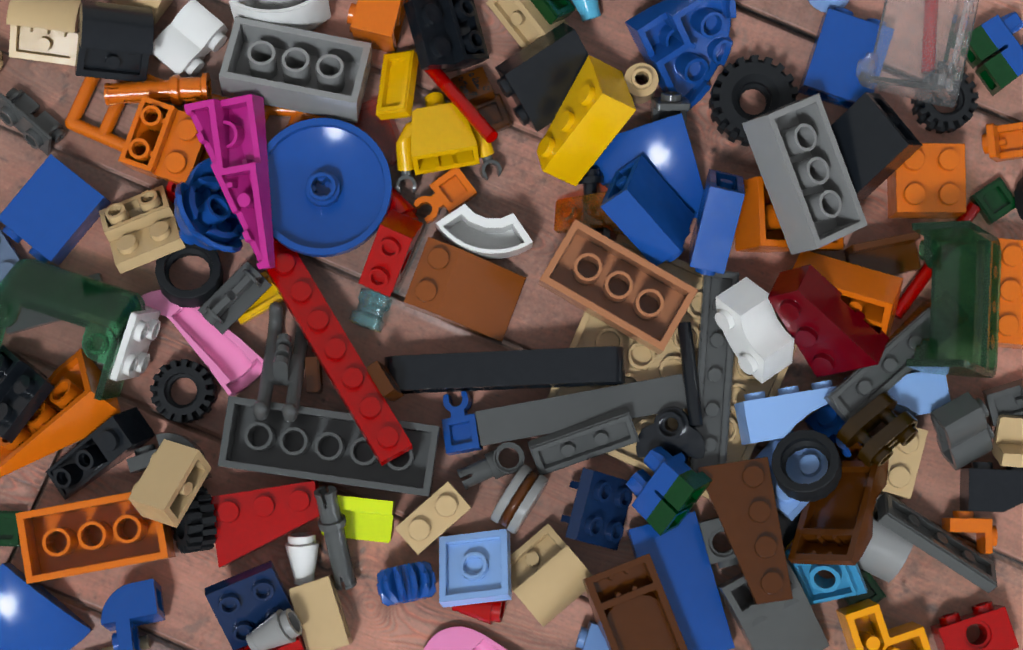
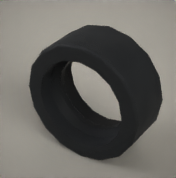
[155,243,224,308]
[772,430,842,502]

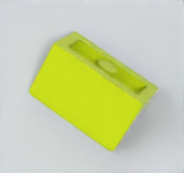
[321,495,395,543]

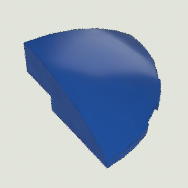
[625,0,736,111]
[590,113,703,218]
[0,562,93,650]

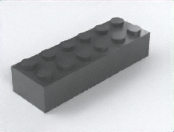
[218,396,441,497]

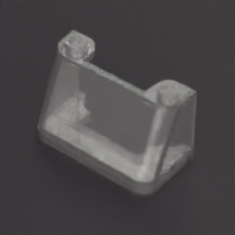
[856,0,980,108]

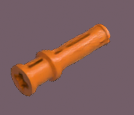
[104,73,212,106]

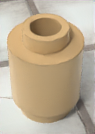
[624,63,659,104]

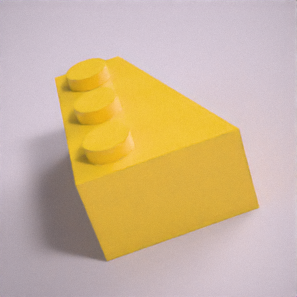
[536,55,636,186]

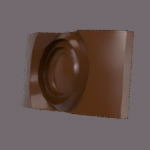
[788,442,889,566]
[583,553,688,650]

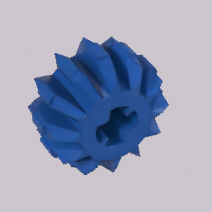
[377,561,436,606]

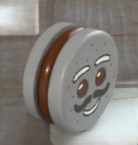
[490,465,548,534]

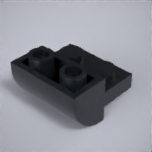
[75,0,154,82]
[404,0,489,73]
[0,345,55,443]

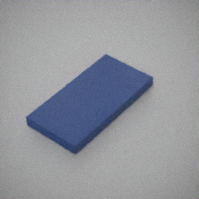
[627,511,735,650]

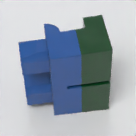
[955,12,1023,96]
[626,446,713,536]

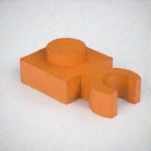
[413,168,477,224]

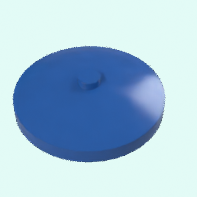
[267,118,392,257]

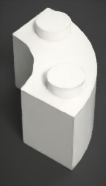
[229,0,331,31]
[436,204,533,259]
[715,277,795,384]

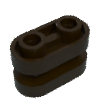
[837,391,918,467]

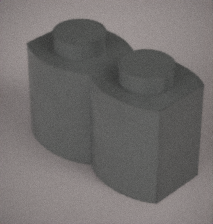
[930,392,995,471]

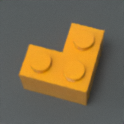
[836,599,931,650]

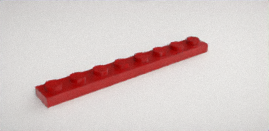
[249,237,413,466]

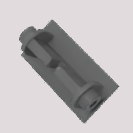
[0,88,66,156]
[198,261,272,335]

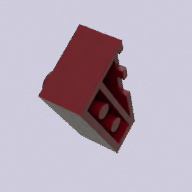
[768,264,889,378]

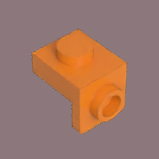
[982,122,1023,162]
[942,511,998,554]

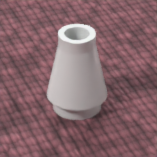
[285,532,320,585]

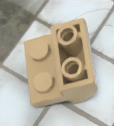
[6,0,88,66]
[99,185,186,274]
[511,524,593,627]

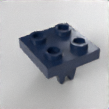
[561,468,632,550]
[205,561,295,650]

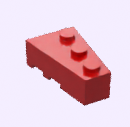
[211,480,320,568]

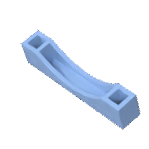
[734,363,951,445]

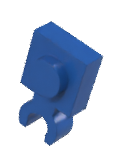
[441,391,483,456]
[805,404,852,457]

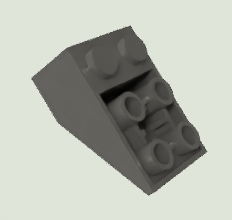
[717,559,830,650]

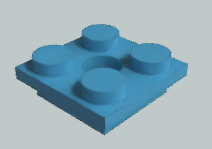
[785,549,868,605]

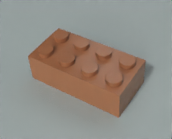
[539,219,698,355]

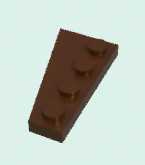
[697,457,793,605]

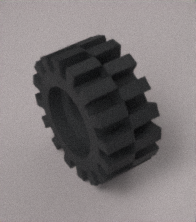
[911,68,979,134]
[150,359,217,423]
[171,486,217,554]

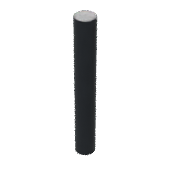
[677,322,703,428]

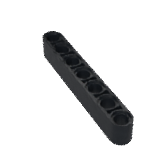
[385,346,625,394]

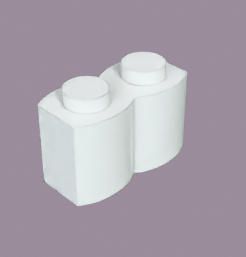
[152,0,228,78]

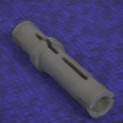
[314,485,357,590]

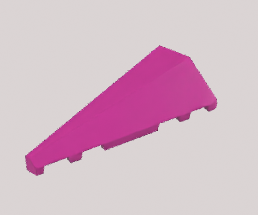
[184,94,275,270]

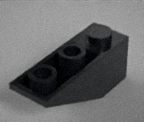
[46,407,155,500]
[960,462,1023,512]

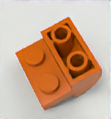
[118,96,204,184]

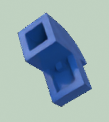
[101,579,165,650]

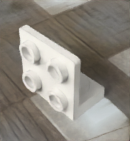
[97,297,161,381]

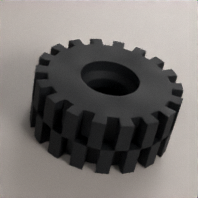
[709,55,799,146]

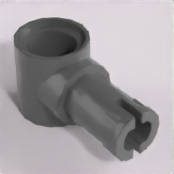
[457,442,525,490]

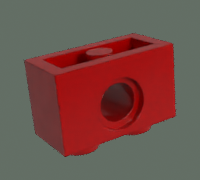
[358,209,423,297]
[930,601,1019,650]

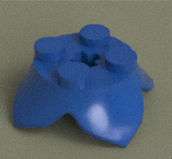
[174,158,244,253]

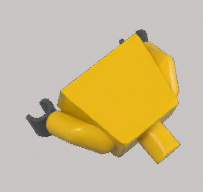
[396,92,502,194]

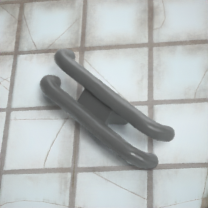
[253,302,308,423]

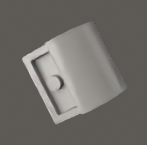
[857,495,913,583]

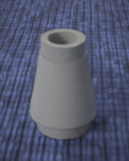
[246,609,302,650]

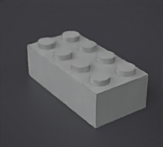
[219,17,372,123]
[742,93,868,255]

